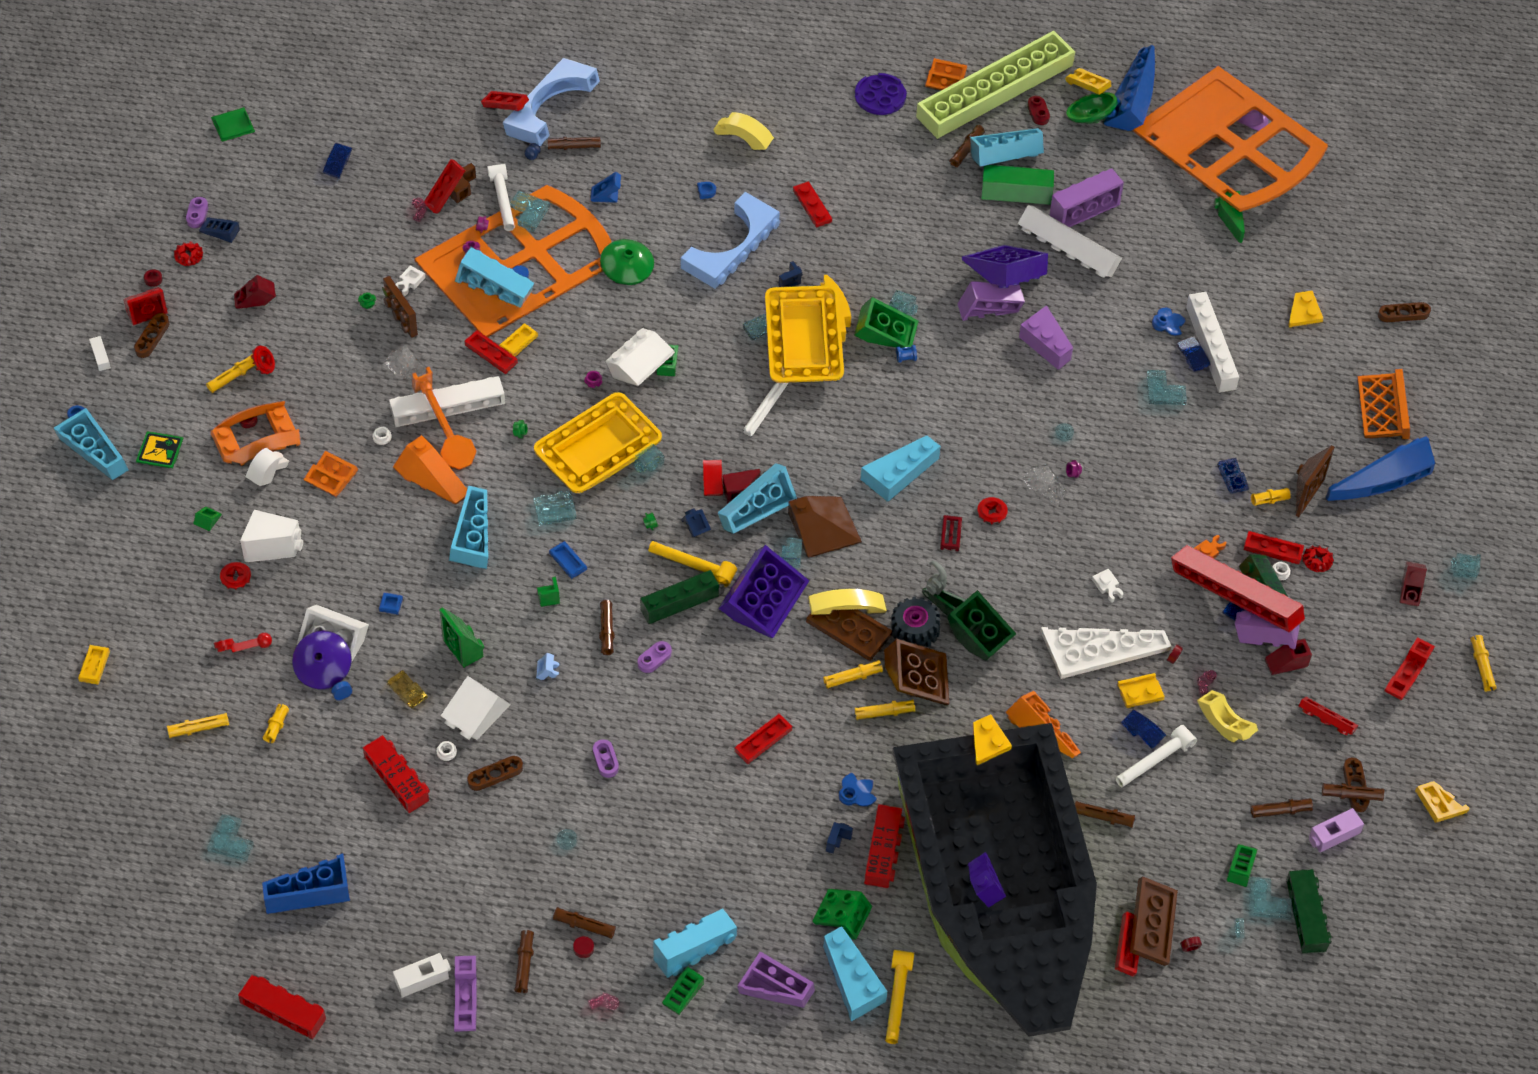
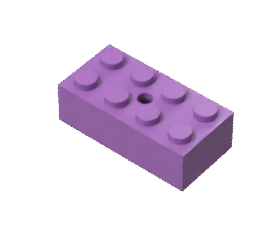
[1049,168,1124,227]

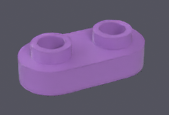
[186,197,208,228]
[638,641,672,673]
[593,740,619,778]

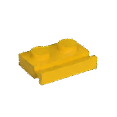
[1117,673,1165,708]

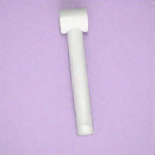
[487,164,515,231]
[1115,725,1197,787]

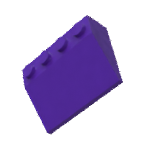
[962,245,1048,288]
[718,545,809,638]

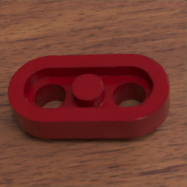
[1027,96,1050,125]

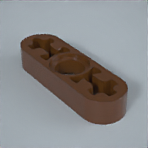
[1378,302,1431,323]
[134,313,170,358]
[467,756,523,791]
[1343,757,1370,812]

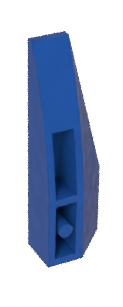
[1104,44,1155,131]
[1326,436,1435,501]

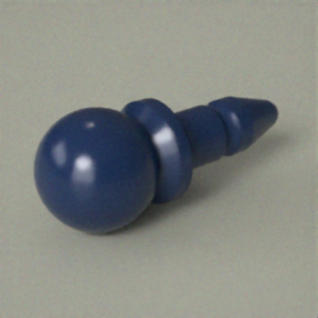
[524,143,543,160]

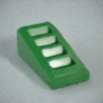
[657,345,679,377]
[1227,844,1258,887]
[662,967,704,1015]

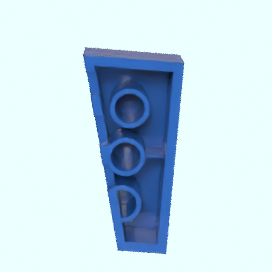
[262,853,350,914]

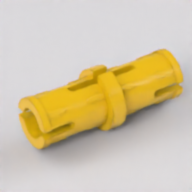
[1251,488,1291,506]
[263,704,289,743]

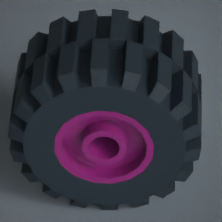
[891,597,940,648]

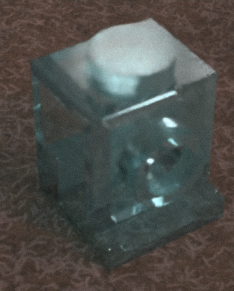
[889,290,918,316]
[634,444,665,474]
[781,537,802,568]
[1450,553,1481,580]

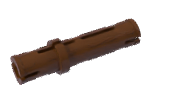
[949,125,985,167]
[547,136,601,150]
[599,600,615,655]
[1322,783,1384,802]
[1250,798,1313,818]
[1075,801,1135,828]
[553,907,616,939]
[514,930,534,993]

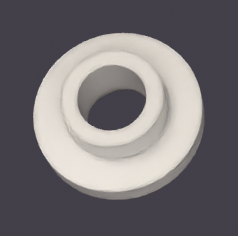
[373,427,392,445]
[1272,562,1290,580]
[436,741,457,761]

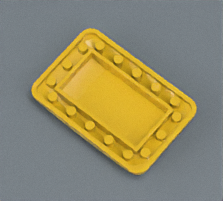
[765,285,844,383]
[534,392,662,493]

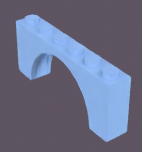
[503,58,600,146]
[681,192,780,289]

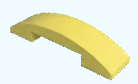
[808,589,886,614]

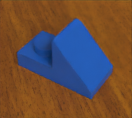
[591,172,621,203]

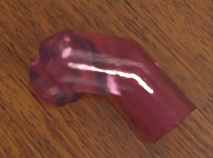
[412,197,427,222]
[1197,670,1217,697]
[588,993,620,1010]

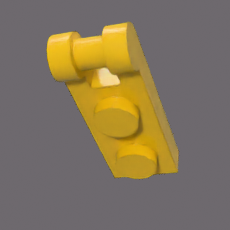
[1065,68,1112,95]

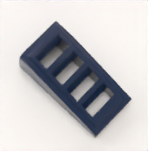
[199,217,240,243]

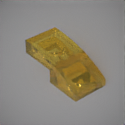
[387,670,428,709]

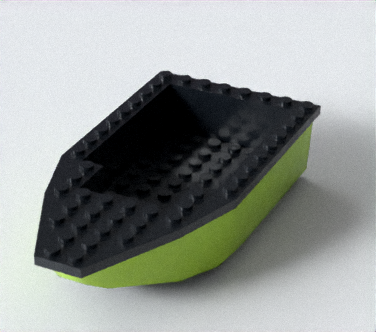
[892,723,1097,1037]

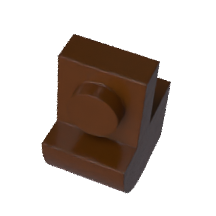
[450,163,476,203]

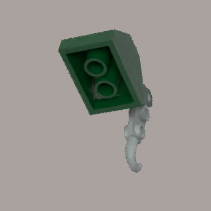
[922,561,1016,661]

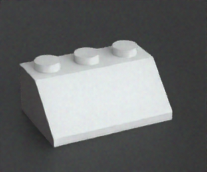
[606,328,675,386]
[297,605,369,661]

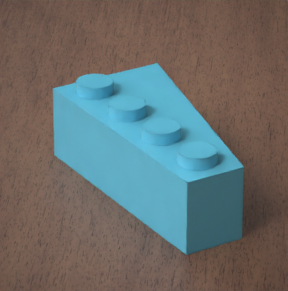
[970,128,1044,166]
[455,247,534,308]
[54,408,129,480]
[860,435,941,501]
[718,463,797,534]
[449,486,488,569]
[653,909,737,978]
[823,926,888,1021]

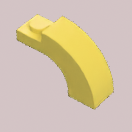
[713,112,774,150]
[1197,690,1258,742]

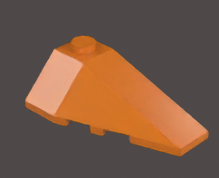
[393,435,467,505]
[1005,691,1081,759]

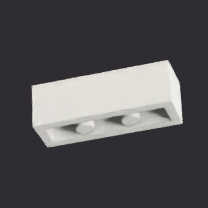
[89,336,111,371]

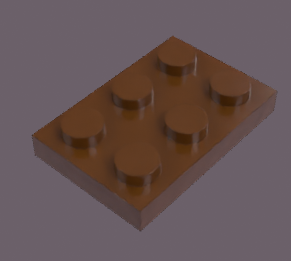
[382,276,418,338]

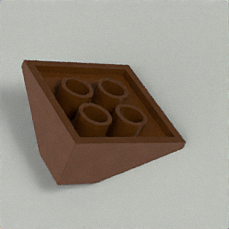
[1296,445,1335,517]
[788,496,862,558]
[884,639,950,705]

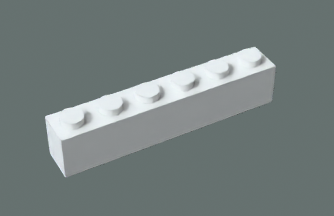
[1018,205,1122,278]
[1186,292,1239,392]
[389,376,505,427]

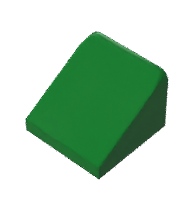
[193,507,222,531]

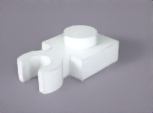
[396,266,425,296]
[1092,569,1123,602]

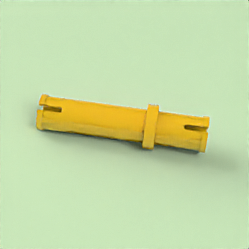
[206,354,255,394]
[1470,635,1497,692]
[823,660,883,689]
[855,699,915,720]
[167,713,229,739]

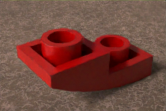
[703,460,723,496]

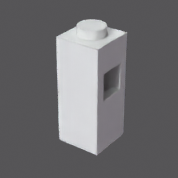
[393,953,451,998]

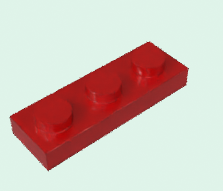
[481,91,529,111]
[423,159,466,214]
[793,181,832,228]
[464,330,518,374]
[1243,531,1304,565]
[1298,697,1359,735]
[734,714,793,764]
[1115,912,1139,976]

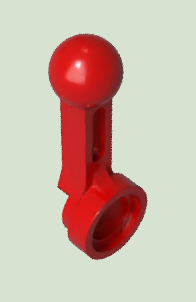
[213,632,272,652]

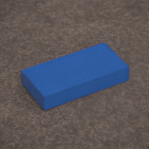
[549,541,587,579]

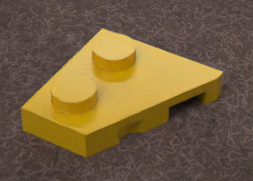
[1288,291,1323,327]
[973,714,1012,765]
[1415,781,1469,823]

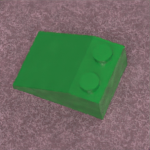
[854,297,919,348]
[439,607,484,668]

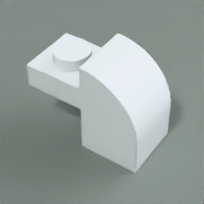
[245,448,289,486]

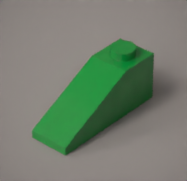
[1214,191,1245,243]

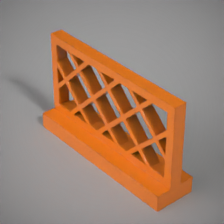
[1358,369,1410,439]

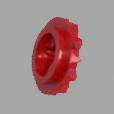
[174,241,203,266]
[251,345,275,374]
[977,497,1008,524]
[1303,545,1334,572]
[220,562,252,590]

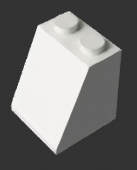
[240,510,303,562]
[441,676,511,740]

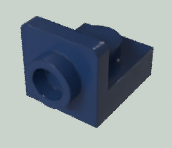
[779,261,803,287]
[681,508,711,538]
[826,822,853,854]

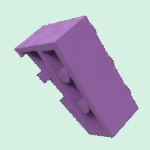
[958,281,1025,321]
[1019,305,1073,370]
[1235,611,1300,649]
[738,952,815,1008]

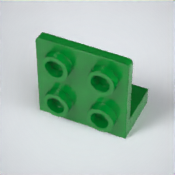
[813,889,872,940]

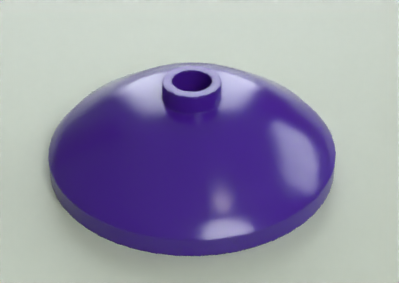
[292,631,352,689]

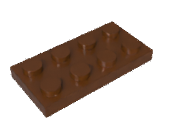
[806,609,893,661]
[1130,876,1178,966]

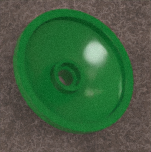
[1066,92,1118,124]
[600,239,654,285]

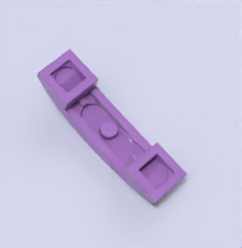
[454,956,477,1032]

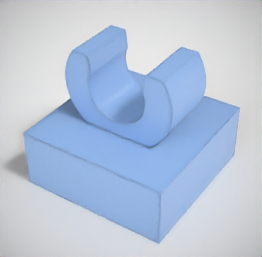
[536,653,559,680]

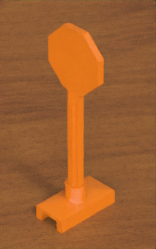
[412,367,477,470]

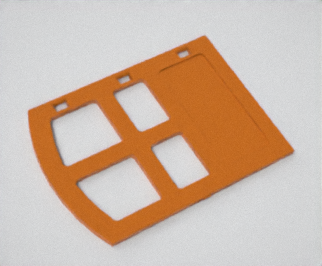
[1132,66,1328,212]
[414,185,612,337]

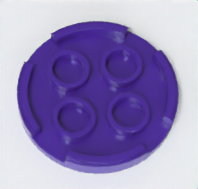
[855,73,907,115]

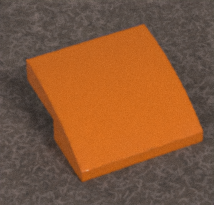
[925,58,967,90]
[304,451,358,497]

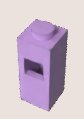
[1309,808,1364,852]

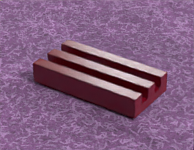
[940,515,962,551]

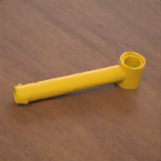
[648,541,737,587]
[885,950,914,1044]

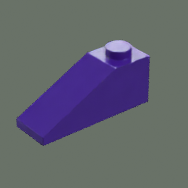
[968,852,1006,908]

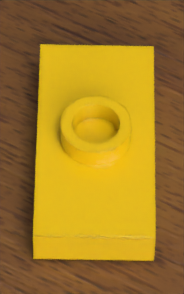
[499,323,538,357]
[78,645,110,685]

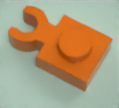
[1194,535,1227,558]

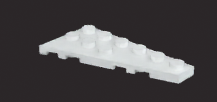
[1040,627,1171,679]

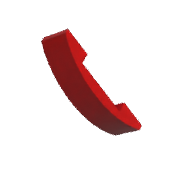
[1384,637,1435,700]

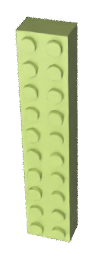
[916,31,1075,139]

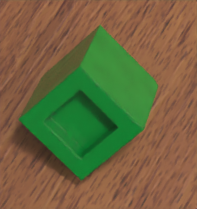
[537,576,560,607]

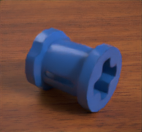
[896,345,917,363]

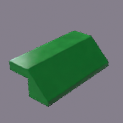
[981,165,1054,205]

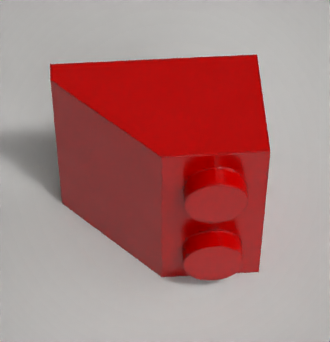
[123,287,168,326]

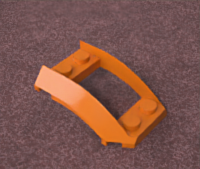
[211,401,300,466]

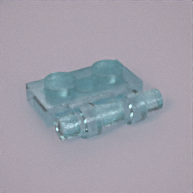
[533,491,577,526]

